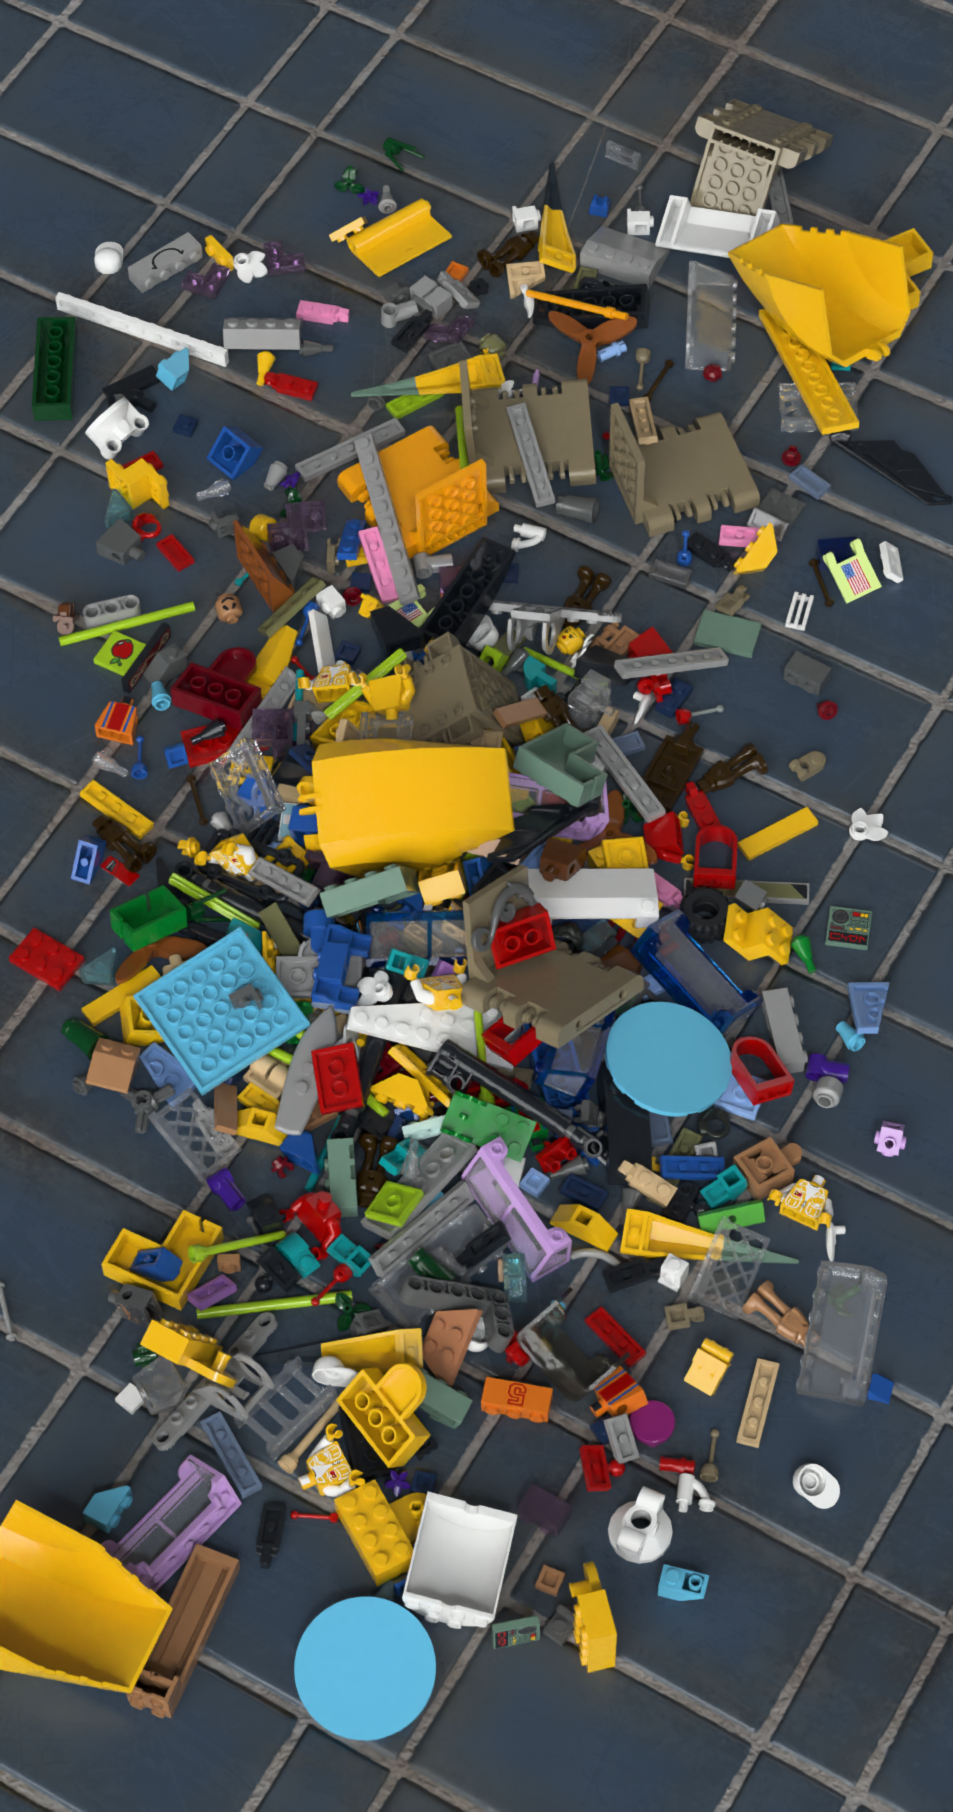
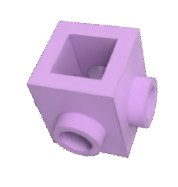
[874,1120,907,1157]

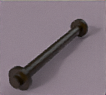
[642,360,674,402]
[809,559,835,607]
[186,774,209,826]

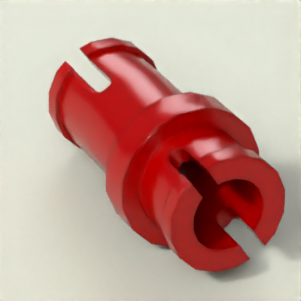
[659,1456,695,1475]

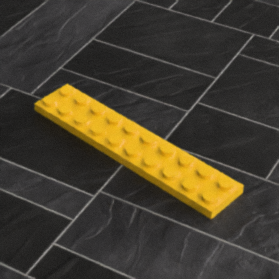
[759,309,859,435]

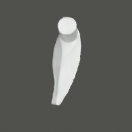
[520,284,534,318]
[633,691,651,725]
[826,1222,846,1262]

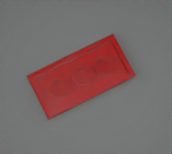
[180,725,269,768]

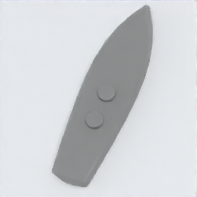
[275,1006,338,1135]

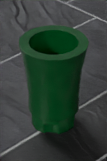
[61,1017,109,1060]
[407,1247,457,1282]

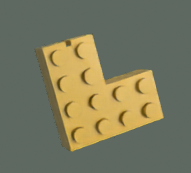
[884,228,933,310]
[101,1210,224,1311]

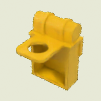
[684,1338,734,1396]

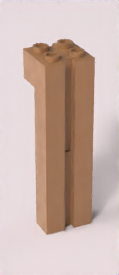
[126,1544,240,1719]

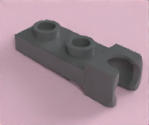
[294,701,310,746]

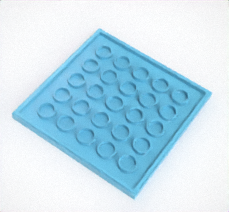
[133,926,310,1096]

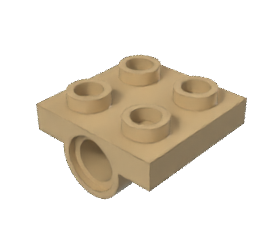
[243,1054,290,1101]

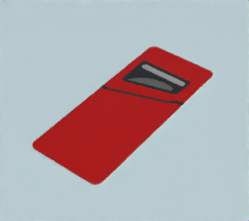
[100,856,140,887]

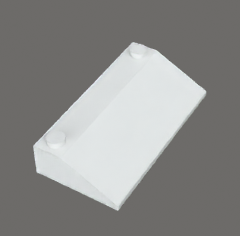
[655,195,780,258]
[527,869,659,928]

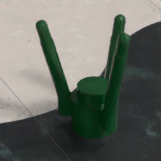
[383,137,425,172]
[184,888,232,924]

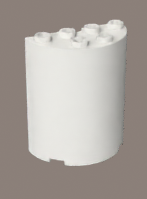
[402,1492,518,1629]

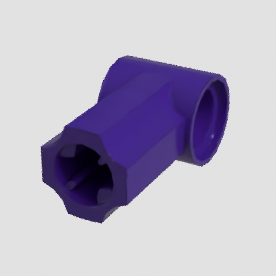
[805,1053,850,1083]
[206,1167,246,1212]

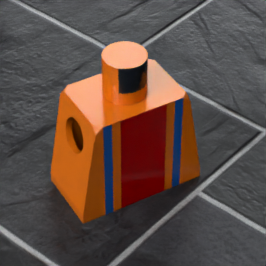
[95,696,138,745]
[590,1365,648,1418]

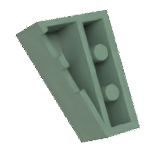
[324,1138,358,1218]
[414,1368,473,1429]

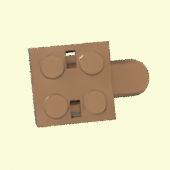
[733,1136,802,1200]

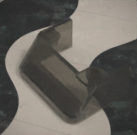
[517,1287,630,1402]

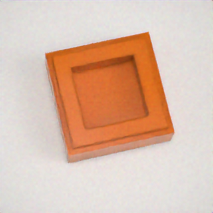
[446,261,469,282]

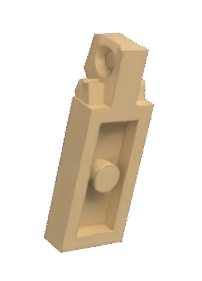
[618,1160,678,1208]

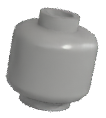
[813,1076,844,1108]

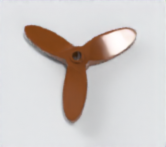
[548,311,637,385]
[578,789,658,865]
[115,936,208,984]

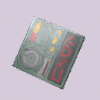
[825,906,872,951]
[492,1615,540,1649]

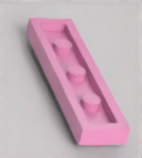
[358,527,399,604]

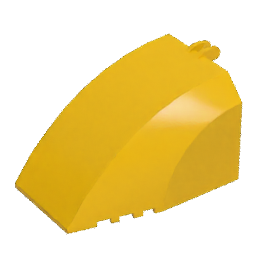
[728,223,911,367]
[298,739,515,879]
[0,1500,173,1694]

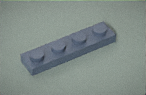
[200,1412,263,1499]

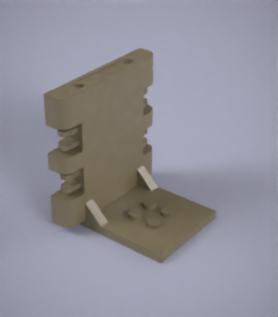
[690,99,834,216]
[459,360,597,494]
[609,403,760,537]
[357,632,526,746]
[461,864,644,1049]

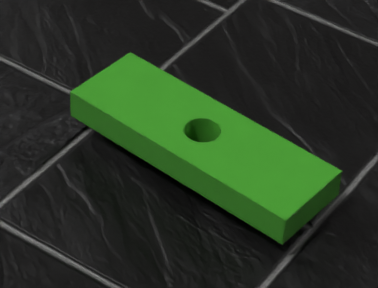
[697,1199,765,1234]

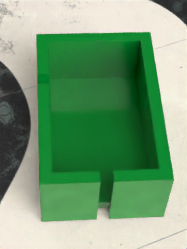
[110,885,187,952]

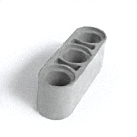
[83,595,141,629]

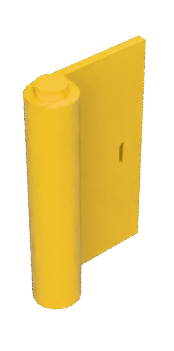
[347,198,452,277]

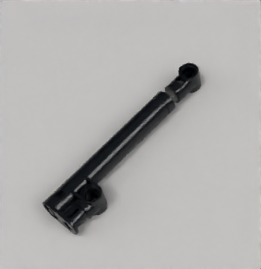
[175,861,352,944]
[330,968,409,1142]
[426,1039,607,1158]

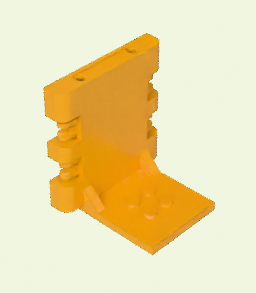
[337,425,499,559]

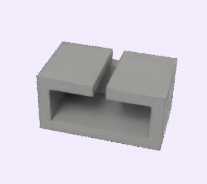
[410,275,453,320]

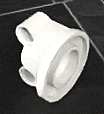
[85,397,149,460]
[608,1486,673,1564]

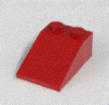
[491,903,556,970]

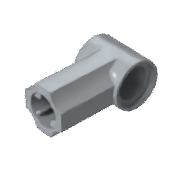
[381,300,419,328]
[413,552,453,579]

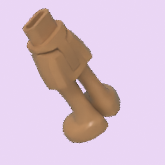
[742,1280,818,1349]

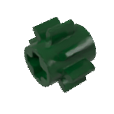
[132,1343,157,1371]

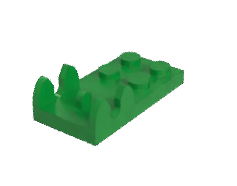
[439,1090,537,1163]

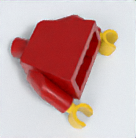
[643,811,694,871]

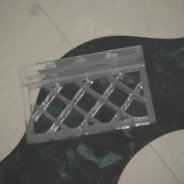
[147,1087,242,1185]
[687,1216,770,1320]

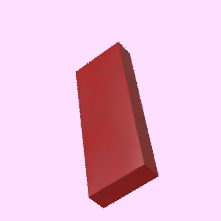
[585,1306,646,1369]

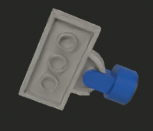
[276,908,362,999]

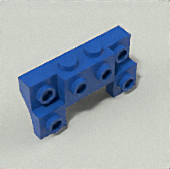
[311,924,372,1010]

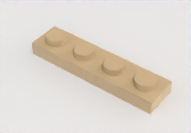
[629,397,658,445]
[736,1358,780,1448]

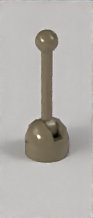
[635,348,651,391]
[700,1429,719,1482]

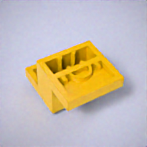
[105,458,169,510]
[723,903,793,965]

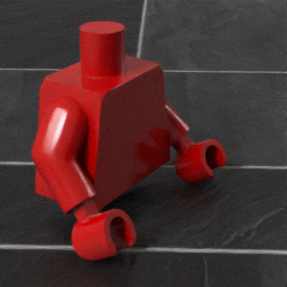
[279,1191,342,1260]

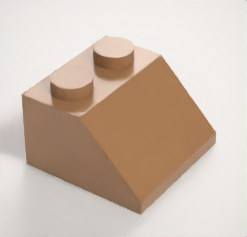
[86,1038,141,1094]

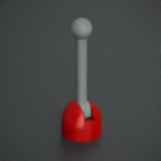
[675,705,724,725]

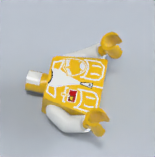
[297,660,361,703]
[194,833,259,882]
[404,959,468,1011]
[767,1175,834,1231]
[298,1424,365,1497]

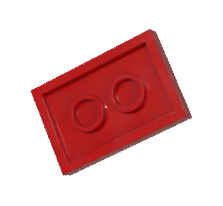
[9,928,85,991]
[311,1042,365,1115]

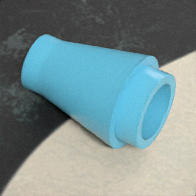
[151,681,171,711]
[836,1021,866,1051]

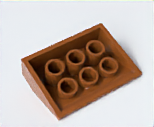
[233,520,295,612]

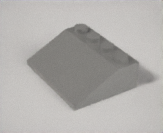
[580,226,670,290]
[223,317,303,350]

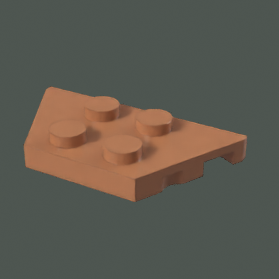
[422,1309,483,1388]

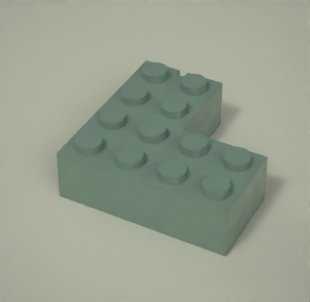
[513,723,608,807]
[319,864,421,918]

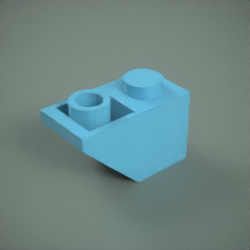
[156,347,189,391]
[83,1485,133,1534]
[658,1564,709,1601]

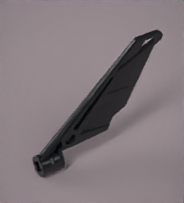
[829,430,953,506]
[487,797,598,862]

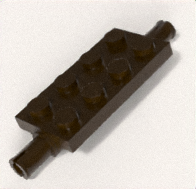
[637,721,704,820]

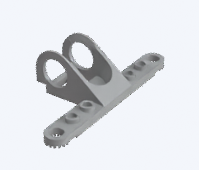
[489,600,622,655]
[152,1312,278,1451]

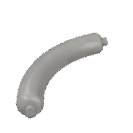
[570,1248,621,1267]

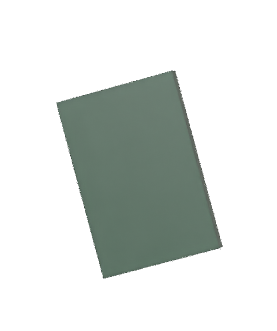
[694,610,762,659]

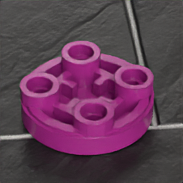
[630,1400,675,1447]

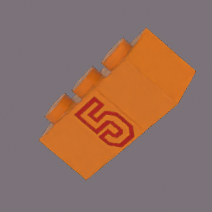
[481,1377,553,1423]

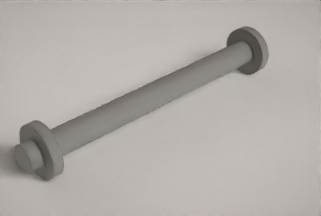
[0,1281,17,1342]

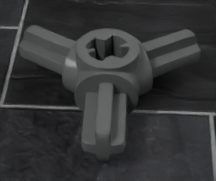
[120,1084,176,1134]

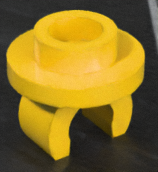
[177,837,200,858]

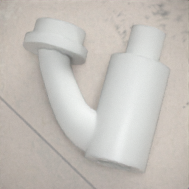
[511,523,547,552]
[676,1473,716,1513]

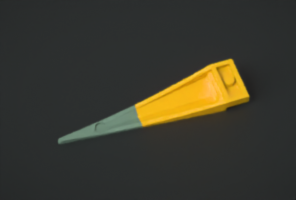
[351,353,505,397]
[620,1209,799,1264]

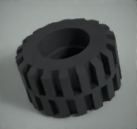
[679,886,731,944]

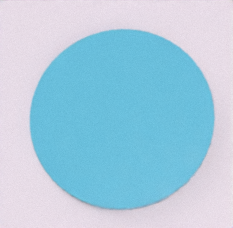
[605,1002,732,1117]
[294,1597,436,1741]

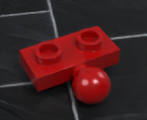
[579,1445,626,1491]

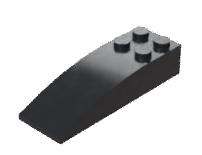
[533,284,651,330]
[421,536,516,647]
[597,1061,652,1185]

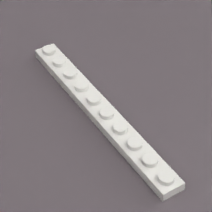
[55,292,229,367]

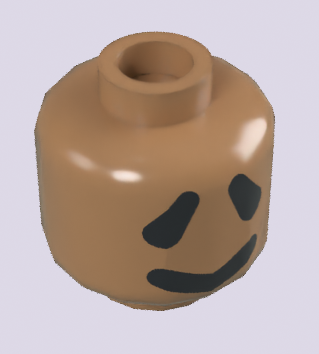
[215,593,243,624]

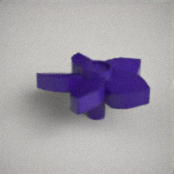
[357,188,379,206]
[279,472,300,489]
[384,1470,411,1497]

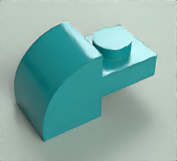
[523,655,557,694]
[385,948,430,979]
[379,1137,426,1176]
[700,1164,748,1210]
[274,1232,321,1280]
[326,1233,371,1278]

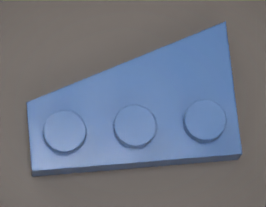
[847,982,890,1034]
[140,1042,196,1111]

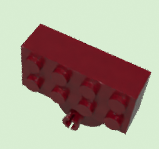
[170,647,262,730]

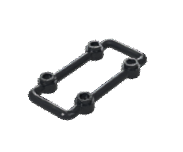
[198,829,305,903]

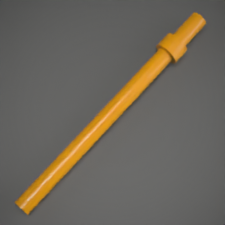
[526,289,629,320]

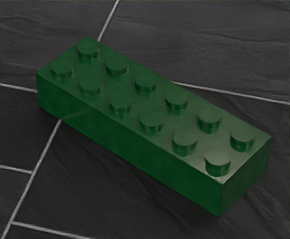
[32,317,78,421]

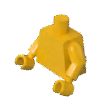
[352,664,416,724]

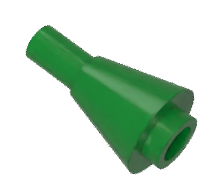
[790,935,817,974]

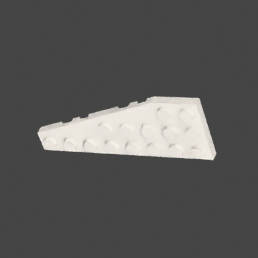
[346,1003,521,1072]

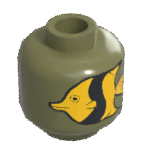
[479,333,507,361]

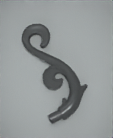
[471,881,537,952]

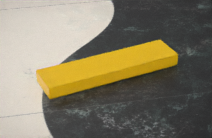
[79,779,154,840]
[737,807,819,861]
[81,965,161,1027]
[388,1043,454,1108]

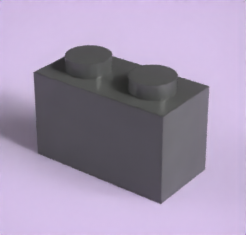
[783,651,832,696]
[733,879,768,912]

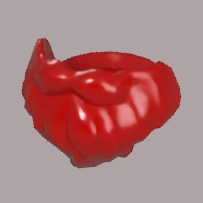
[132,512,162,542]

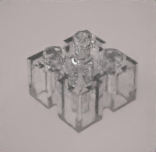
[568,669,615,729]

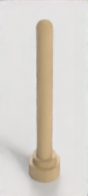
[278,1388,346,1474]

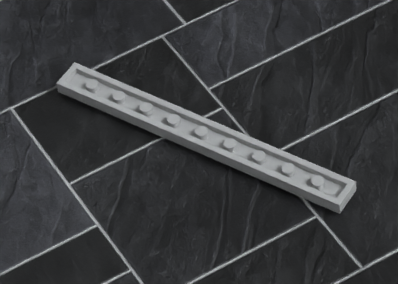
[354,433,421,606]

